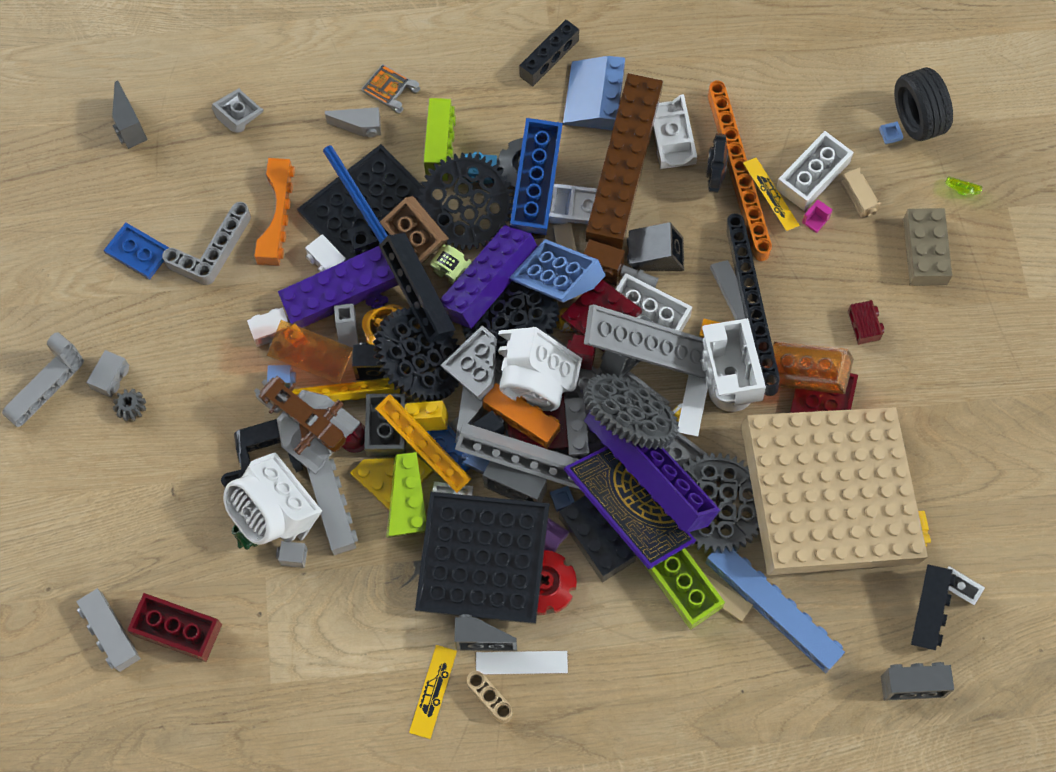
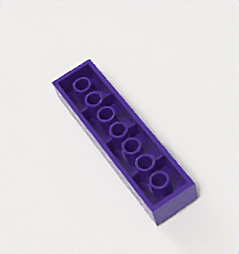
[583,410,720,533]

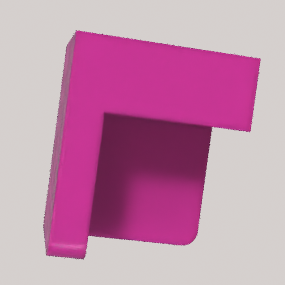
[802,200,833,233]

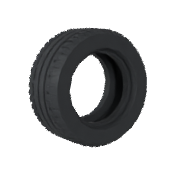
[894,67,953,141]

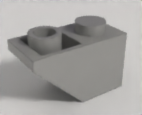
[334,304,358,349]

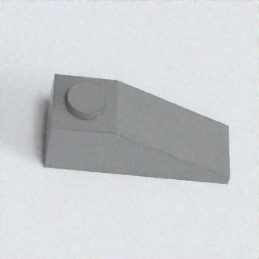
[325,107,381,137]
[455,386,485,443]

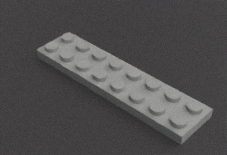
[584,305,706,379]

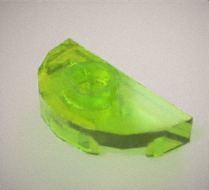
[945,176,983,196]

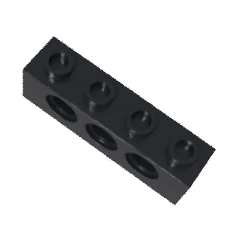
[519,20,579,87]

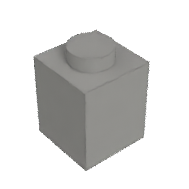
[276,541,308,568]

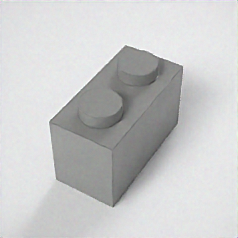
[86,350,130,398]

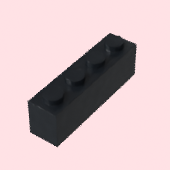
[911,564,956,651]

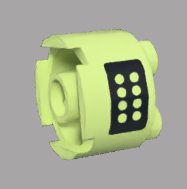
[430,244,472,285]

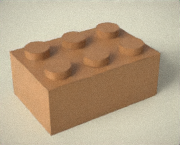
[380,196,449,263]

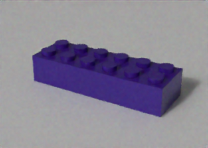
[440,225,538,328]
[278,246,399,329]

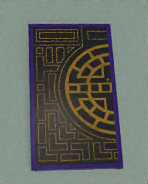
[564,446,696,570]

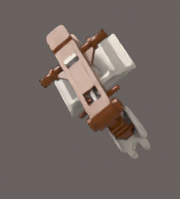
[254,376,360,474]

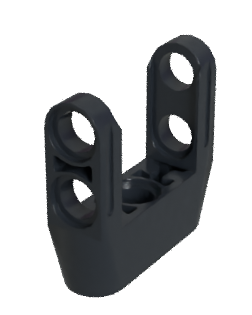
[234,419,304,474]

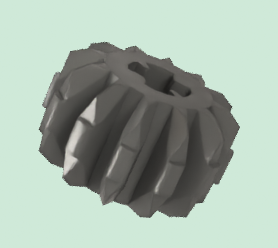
[113,388,146,421]

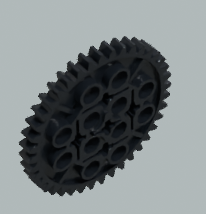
[417,152,514,250]
[461,281,560,360]
[373,307,461,402]

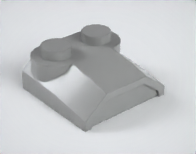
[212,88,264,133]

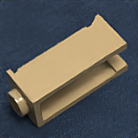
[841,167,881,218]

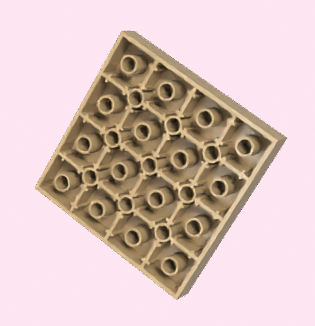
[741,407,928,575]

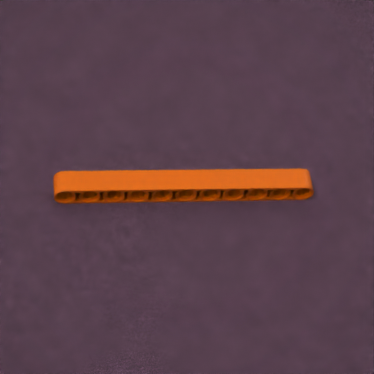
[708,80,772,261]

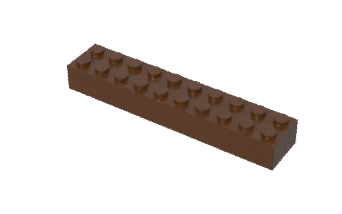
[586,73,663,249]

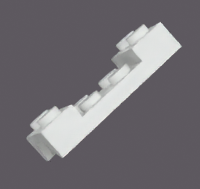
[653,94,697,169]
[549,184,597,224]

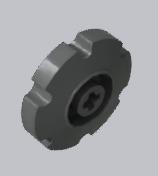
[497,138,523,191]

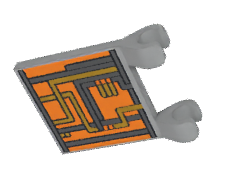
[361,64,420,114]

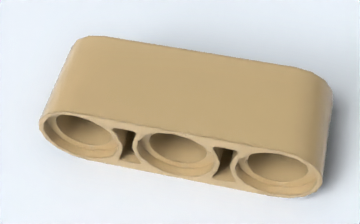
[467,671,513,724]

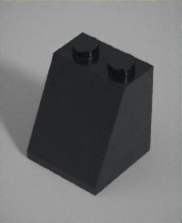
[627,222,684,271]

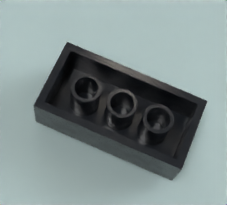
[559,495,636,583]

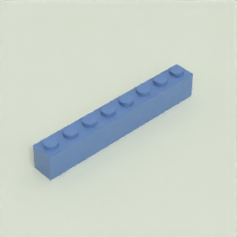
[705,547,845,674]

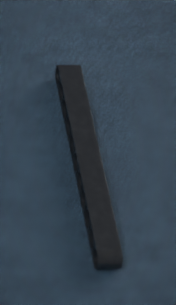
[727,213,780,396]

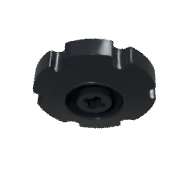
[706,133,728,193]

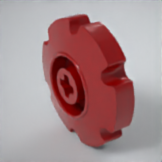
[537,550,577,615]

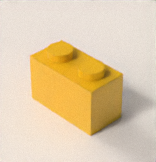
[405,401,449,431]

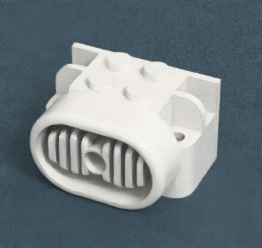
[701,318,766,412]
[498,327,582,411]
[223,452,322,545]

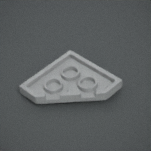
[441,326,497,400]

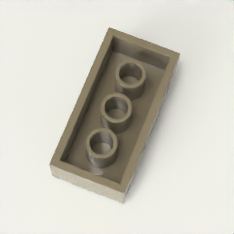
[903,208,952,286]

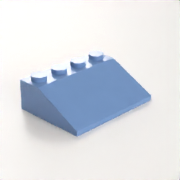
[563,56,625,130]
[509,239,606,302]

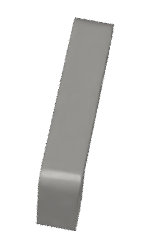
[162,202,251,285]
[2,332,84,427]

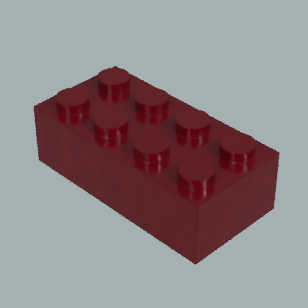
[127,593,222,662]

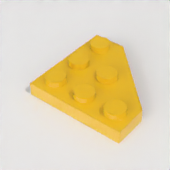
[350,457,433,510]

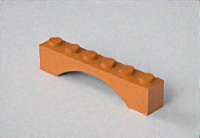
[255,158,295,266]

